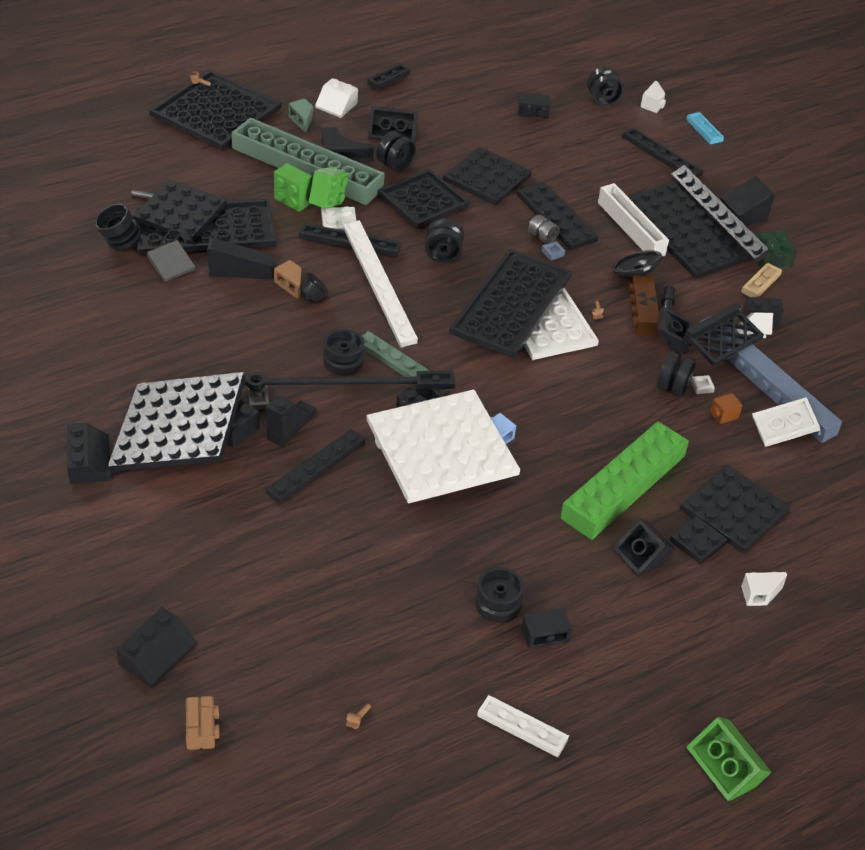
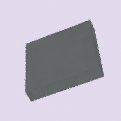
[146,240,195,282]

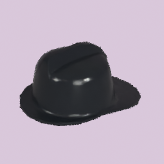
[301,273,328,302]

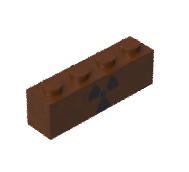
[628,276,659,336]

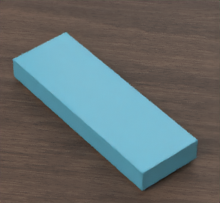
[686,112,724,144]

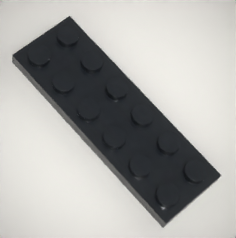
[516,182,599,250]

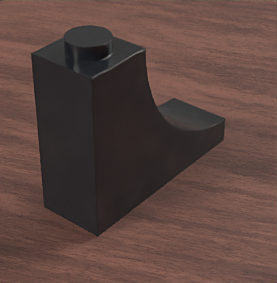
[321,127,374,162]
[266,395,316,447]

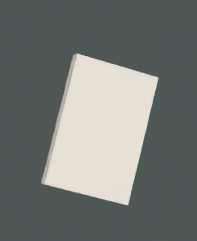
[752,397,820,447]

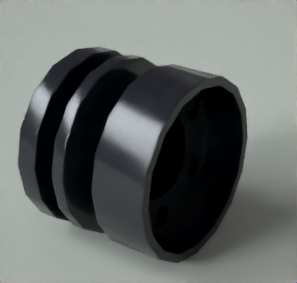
[95,204,141,250]

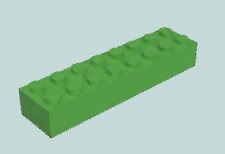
[561,421,689,540]

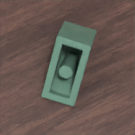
[289,98,314,132]

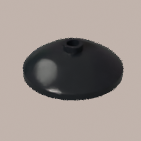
[612,250,662,278]

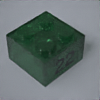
[754,231,797,269]

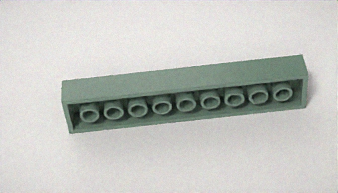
[232,118,385,205]

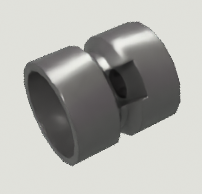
[528,214,560,244]

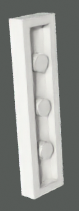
[477,695,569,757]

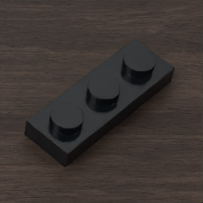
[367,63,410,90]

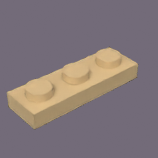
[741,263,782,297]

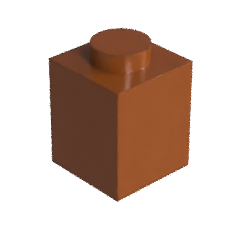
[710,393,743,424]

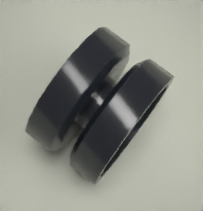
[587,67,625,106]
[376,131,416,172]
[425,219,464,263]
[323,329,365,375]
[657,351,696,397]
[475,567,524,622]

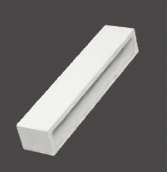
[598,183,669,257]

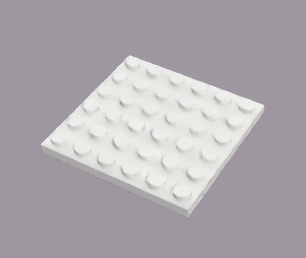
[367,389,520,503]

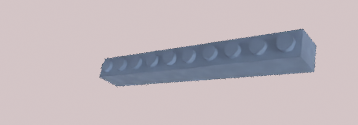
[701,315,842,443]

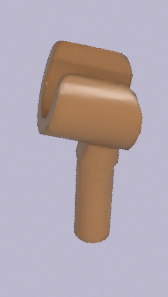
[190,72,211,86]
[592,301,604,319]
[346,704,371,729]

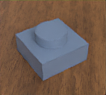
[542,241,565,261]

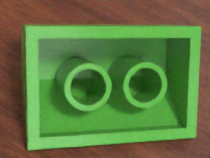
[686,717,772,801]

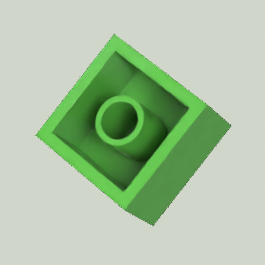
[274,163,312,212]
[309,167,348,209]

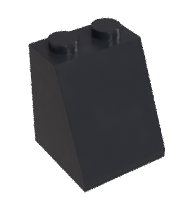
[720,176,775,226]

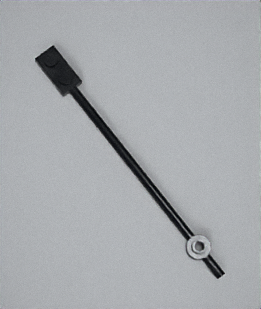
[244,371,455,391]

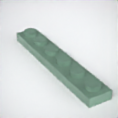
[362,331,450,397]

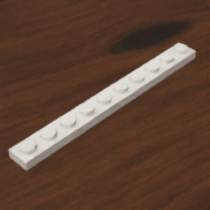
[344,220,418,348]

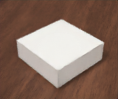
[691,375,715,394]

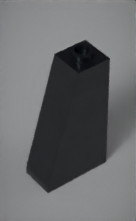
[207,238,276,280]

